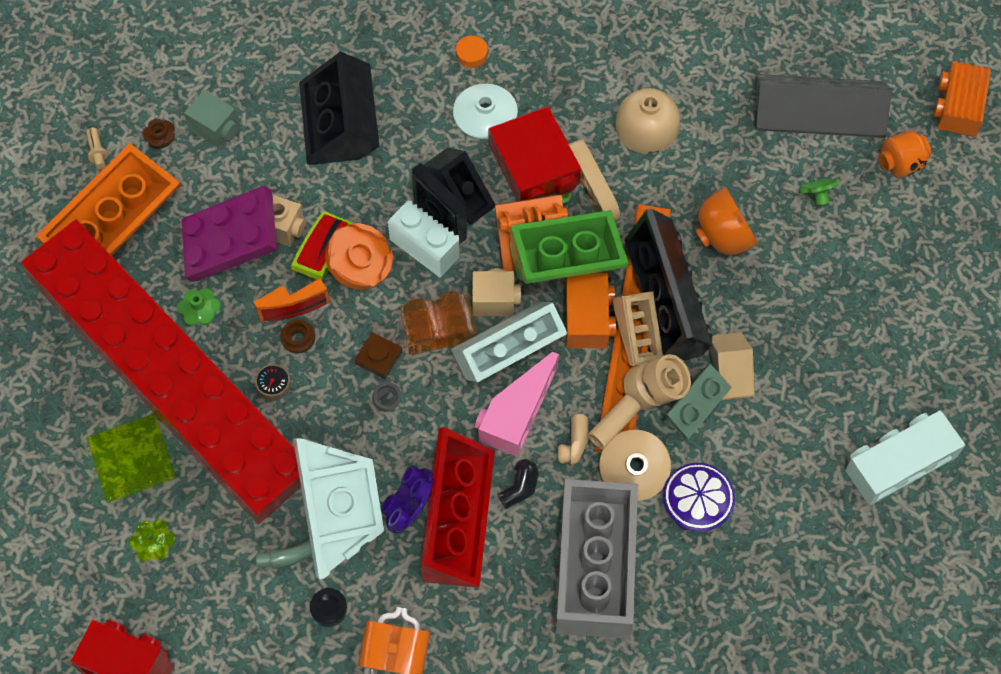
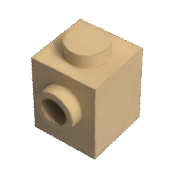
[272,194,306,247]
[472,268,521,316]

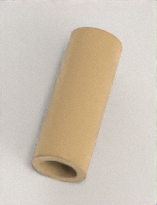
[587,395,641,449]

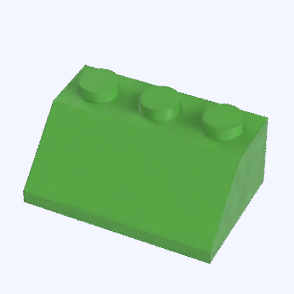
[510,210,629,284]

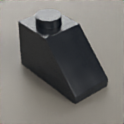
[424,147,496,225]

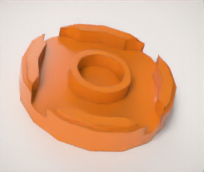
[325,223,393,290]

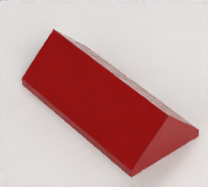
[421,427,495,588]

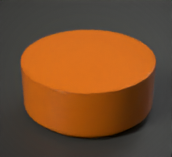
[456,35,488,68]

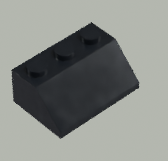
[299,51,380,165]

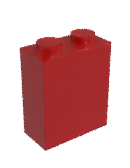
[488,106,581,202]

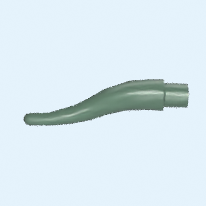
[256,539,312,569]

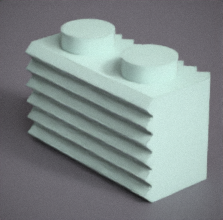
[388,201,460,277]

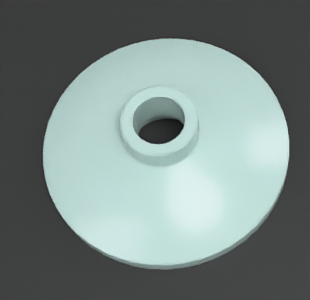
[453,84,518,139]

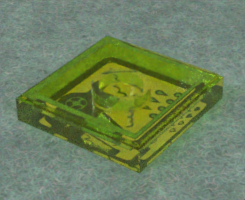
[86,414,177,503]

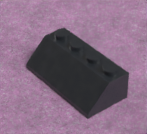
[624,209,713,361]

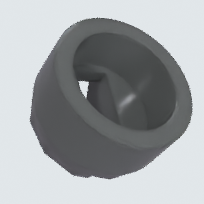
[372,382,401,412]

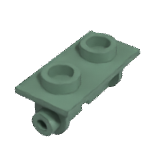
[663,363,732,439]

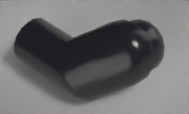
[498,459,539,509]

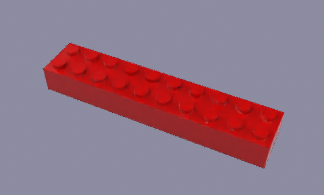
[20,219,301,525]

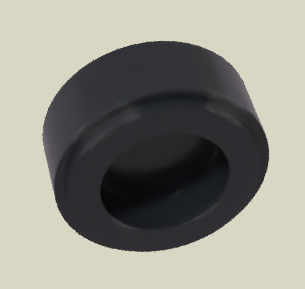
[310,588,348,627]

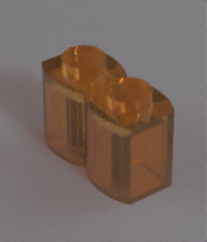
[400,292,477,354]

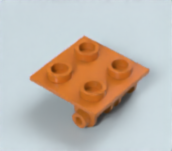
[495,195,568,271]

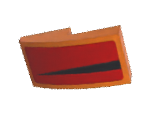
[253,278,330,321]

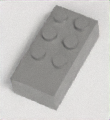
[555,479,638,639]

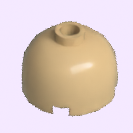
[615,88,680,154]

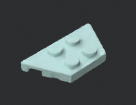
[293,438,384,579]

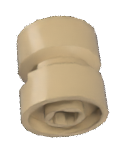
[624,354,691,410]

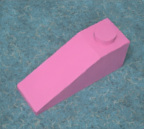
[475,352,559,457]

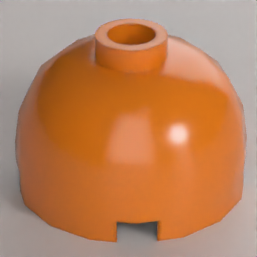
[696,187,758,256]

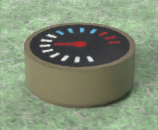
[255,364,291,401]

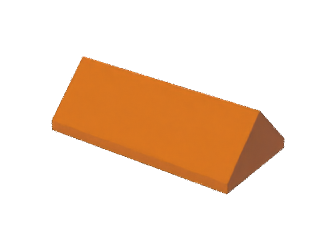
[36,143,181,256]

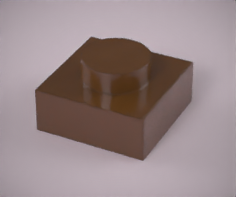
[354,332,403,379]

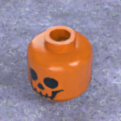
[879,130,931,178]

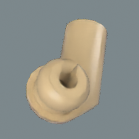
[558,414,589,466]

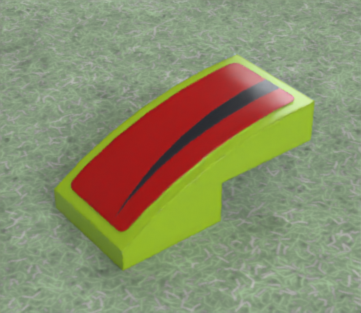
[291,211,353,280]

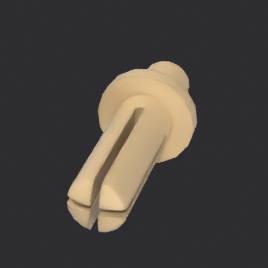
[86,127,108,170]

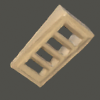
[612,291,663,366]

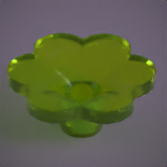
[129,520,175,562]

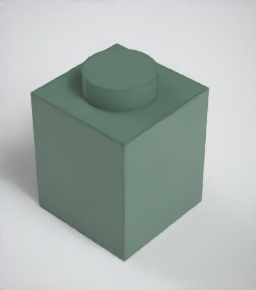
[184,90,239,148]

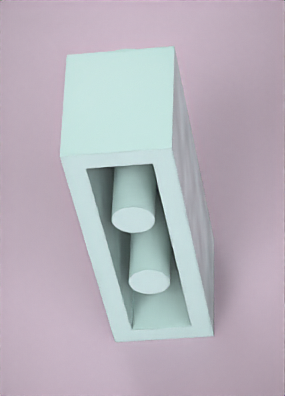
[451,302,568,382]
[845,410,965,506]

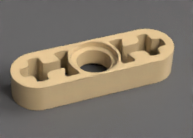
[569,139,621,221]

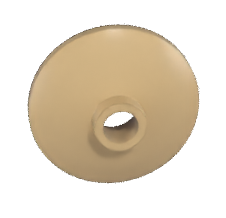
[599,430,671,501]

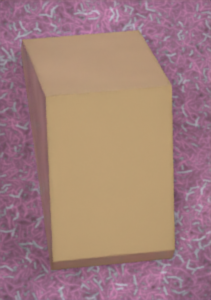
[709,332,754,400]

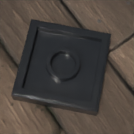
[412,163,467,245]

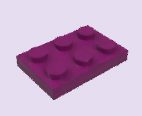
[181,185,277,282]

